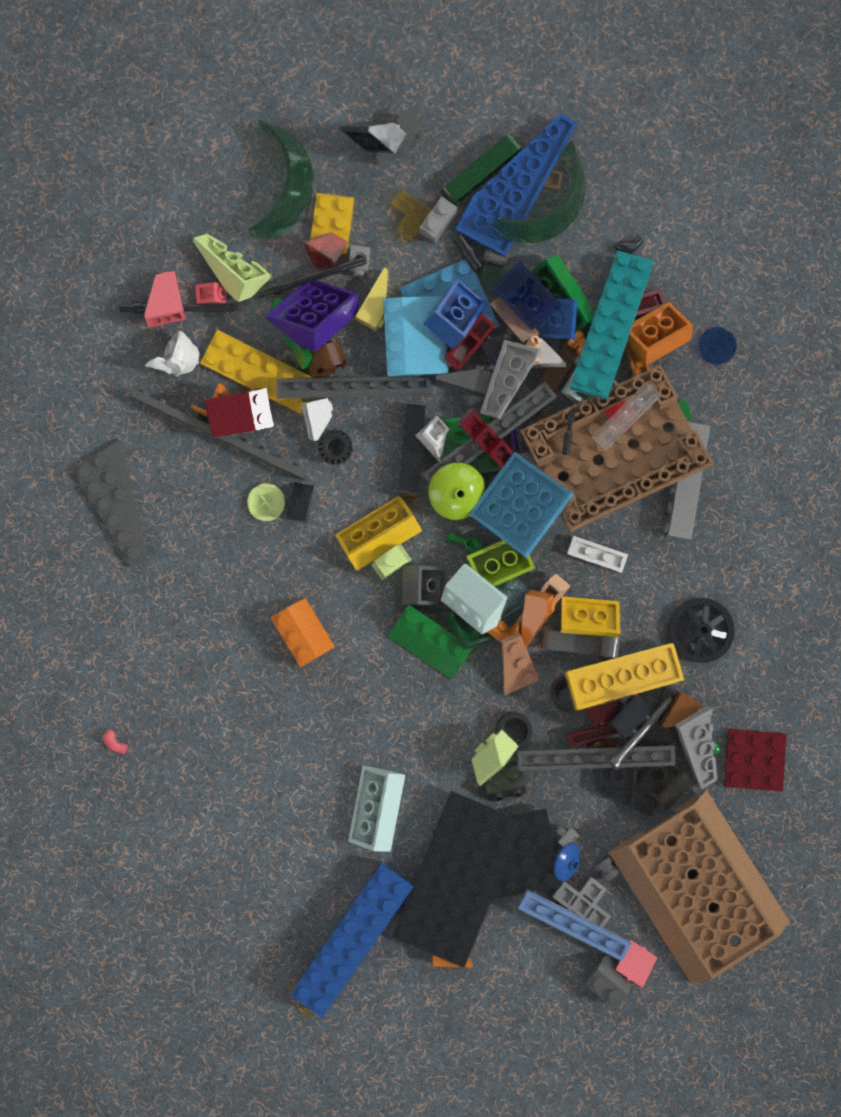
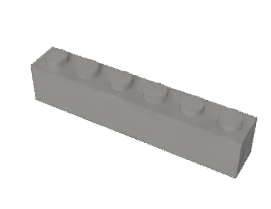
[664,422,710,540]

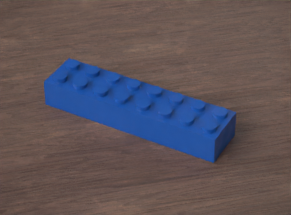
[290,861,413,1018]

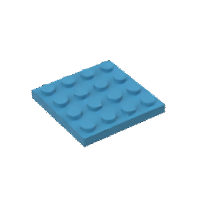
[399,259,499,350]
[469,452,574,558]

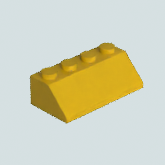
[335,496,422,570]

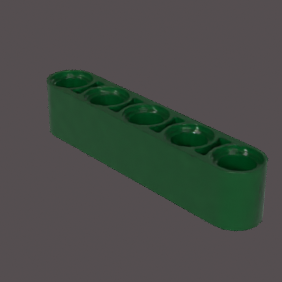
[441,133,523,206]

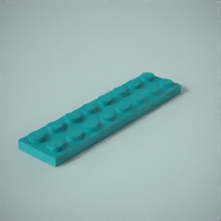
[570,250,654,400]

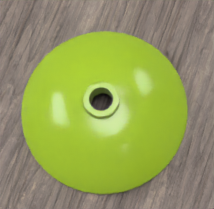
[428,462,485,520]

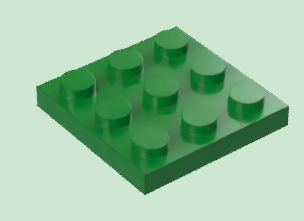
[441,415,501,474]

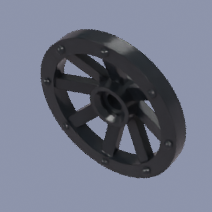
[668,598,735,663]

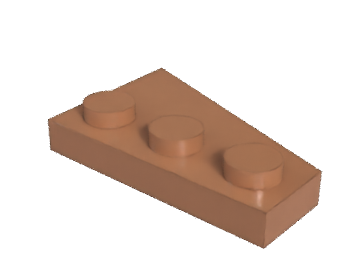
[501,632,539,696]

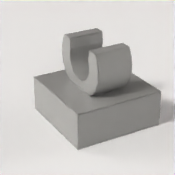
[556,826,580,847]

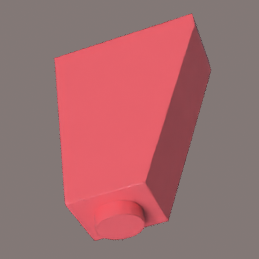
[144,271,186,328]

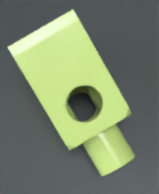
[372,545,412,580]

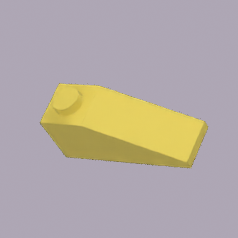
[356,267,388,331]

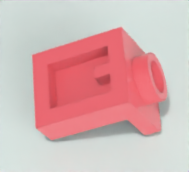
[196,282,227,304]

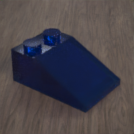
[492,261,560,330]

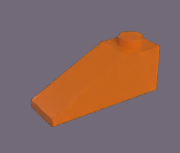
[521,590,555,647]

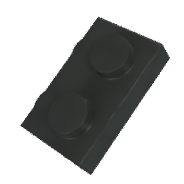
[485,765,526,802]

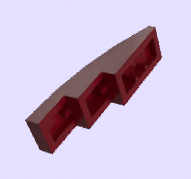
[457,408,514,469]

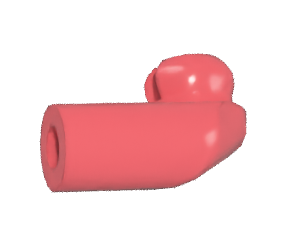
[102,730,128,754]

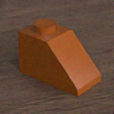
[659,691,702,728]

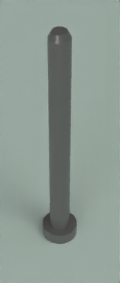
[607,697,673,770]

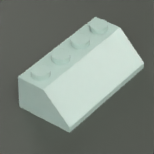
[348,765,405,852]

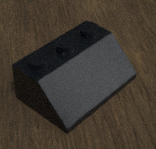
[339,120,407,154]

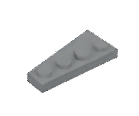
[480,340,541,420]
[675,706,717,790]

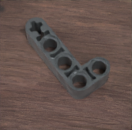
[541,629,620,658]

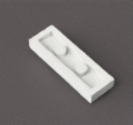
[567,536,628,573]

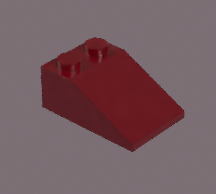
[204,388,273,438]

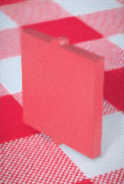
[615,940,657,988]

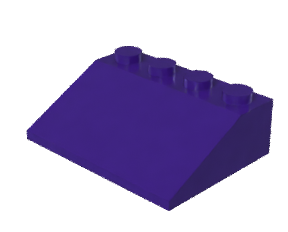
[266,280,359,352]

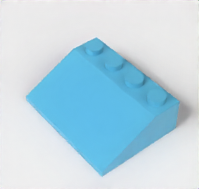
[383,296,448,377]

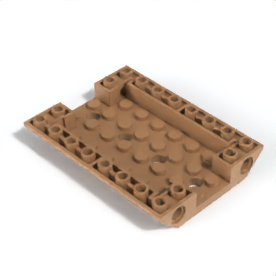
[520,365,714,532]
[609,790,789,984]

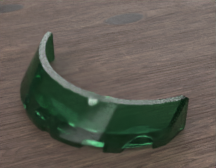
[248,120,314,239]
[492,140,586,244]

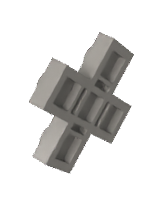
[552,876,611,927]

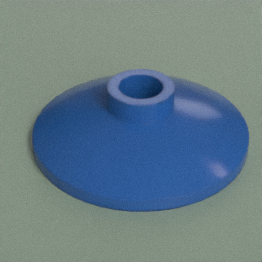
[554,843,580,881]

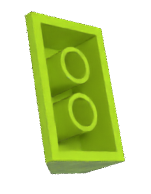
[466,540,535,586]

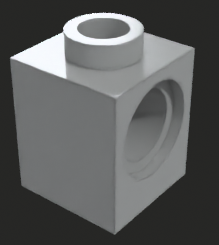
[349,245,371,277]

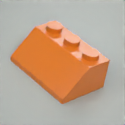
[627,302,693,367]
[271,598,335,667]

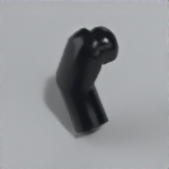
[615,236,644,254]

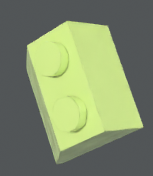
[472,730,518,786]

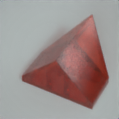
[302,232,348,270]

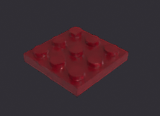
[724,729,787,792]

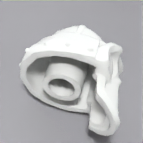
[145,330,199,377]

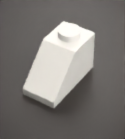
[525,338,566,368]
[301,398,333,441]

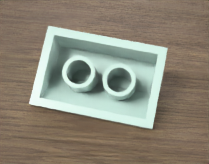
[441,564,507,634]

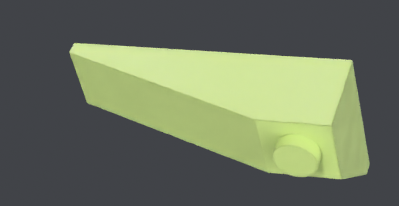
[193,234,271,302]

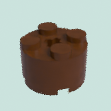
[308,338,348,378]

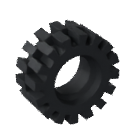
[318,429,353,465]

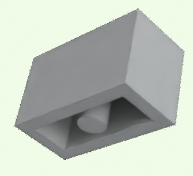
[419,197,457,244]

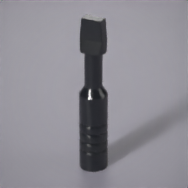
[562,411,575,456]

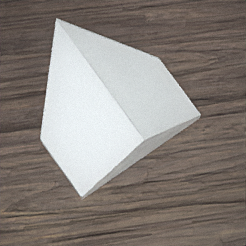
[416,416,450,461]

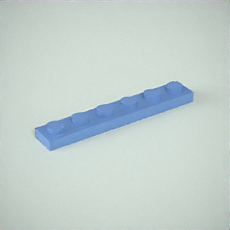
[518,890,631,961]

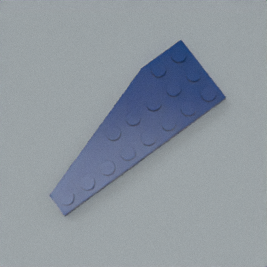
[455,114,578,257]

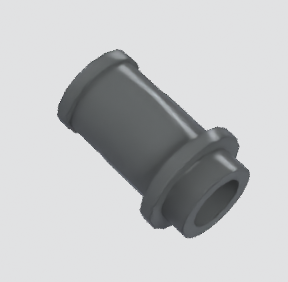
[482,250,508,269]

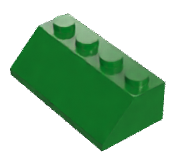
[521,255,596,343]
[388,605,473,679]

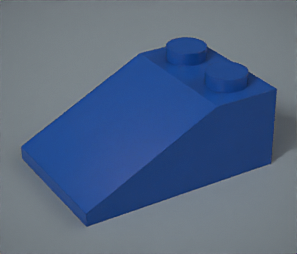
[423,278,486,349]

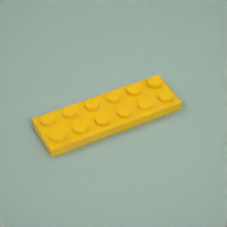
[200,330,312,415]
[565,643,684,711]

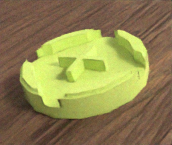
[247,483,285,521]

